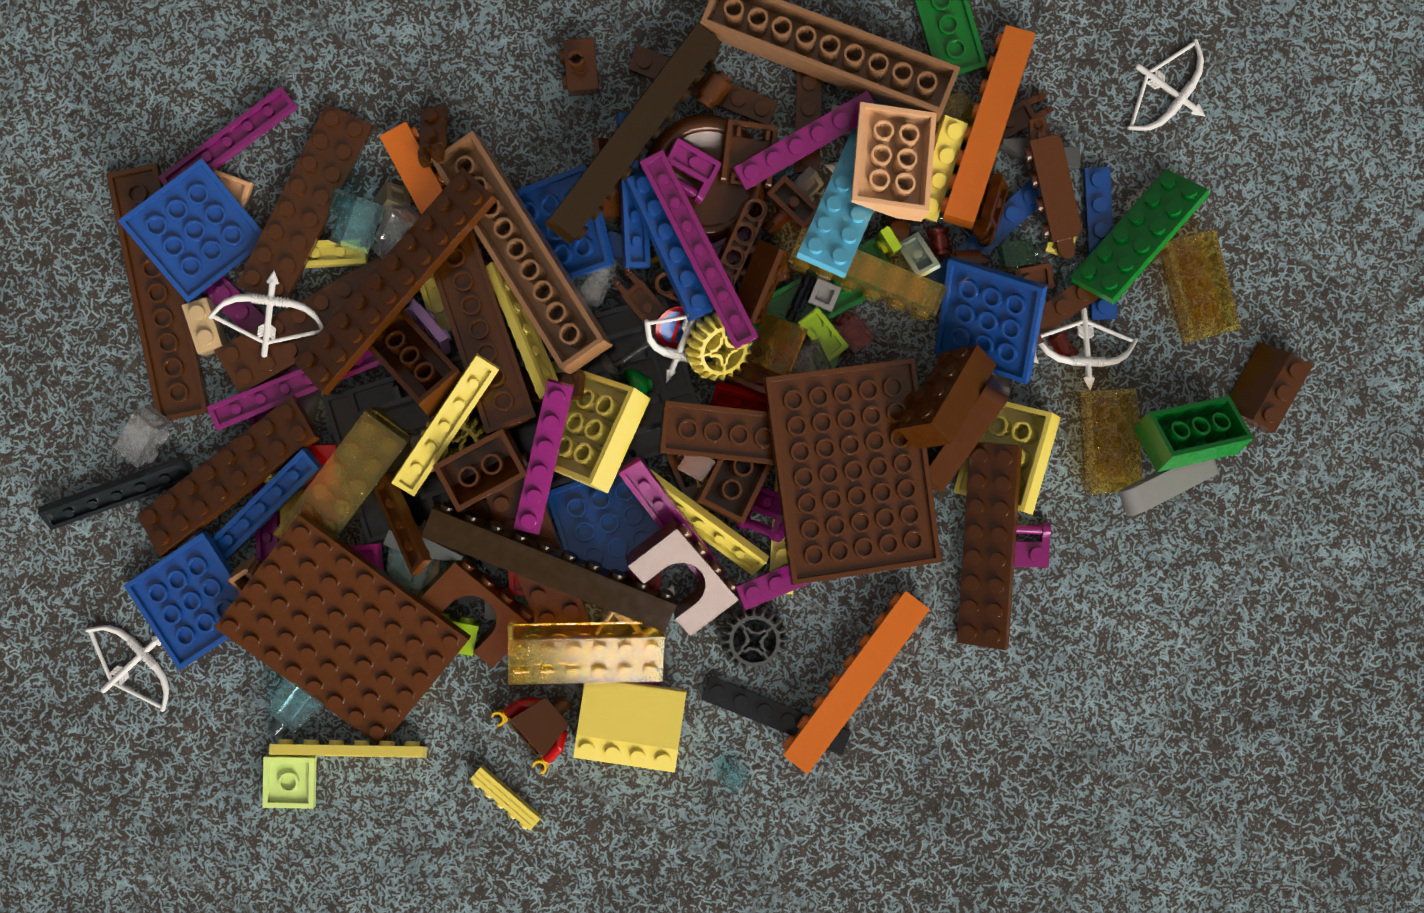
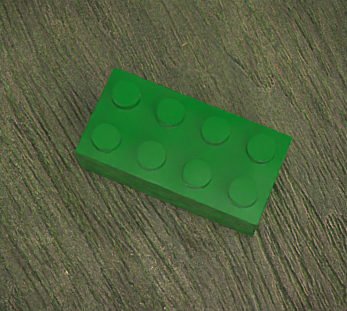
[1133,396,1254,472]

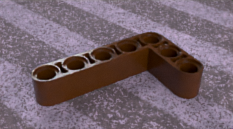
[652,198,767,316]
[929,373,1012,493]

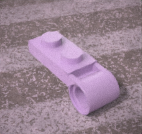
[403,298,451,355]

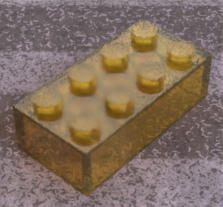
[1160,229,1241,344]
[1078,388,1142,494]

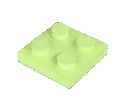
[262,755,317,809]

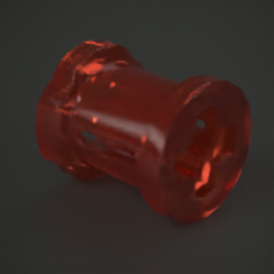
[927,228,953,257]
[1047,331,1080,364]

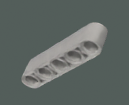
[1118,459,1220,516]

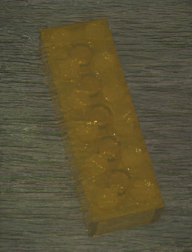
[788,227,947,322]
[273,407,412,539]
[507,622,665,685]

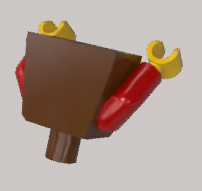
[491,696,571,774]

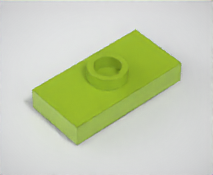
[876,226,902,259]
[797,306,849,362]

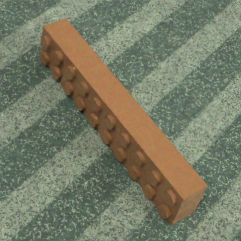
[700,0,961,124]
[431,130,613,375]

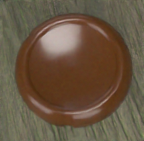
[646,114,767,243]

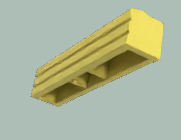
[470,764,542,830]

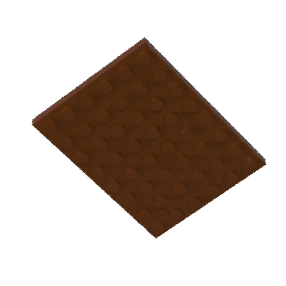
[763,358,942,585]
[214,512,471,745]

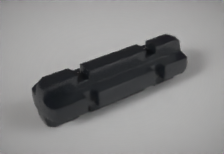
[785,274,816,323]

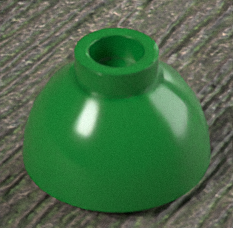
[621,369,653,395]

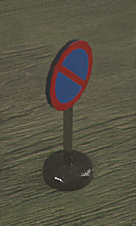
[598,305,696,383]

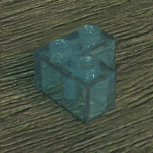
[328,187,384,254]

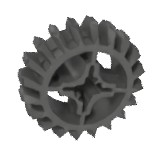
[720,606,789,674]

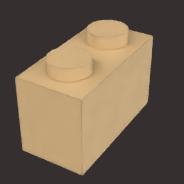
[182,297,228,356]

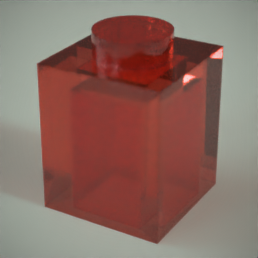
[836,314,875,355]

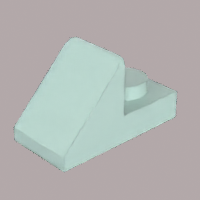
[899,232,941,279]

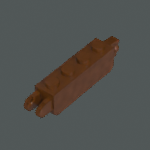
[1024,117,1082,259]

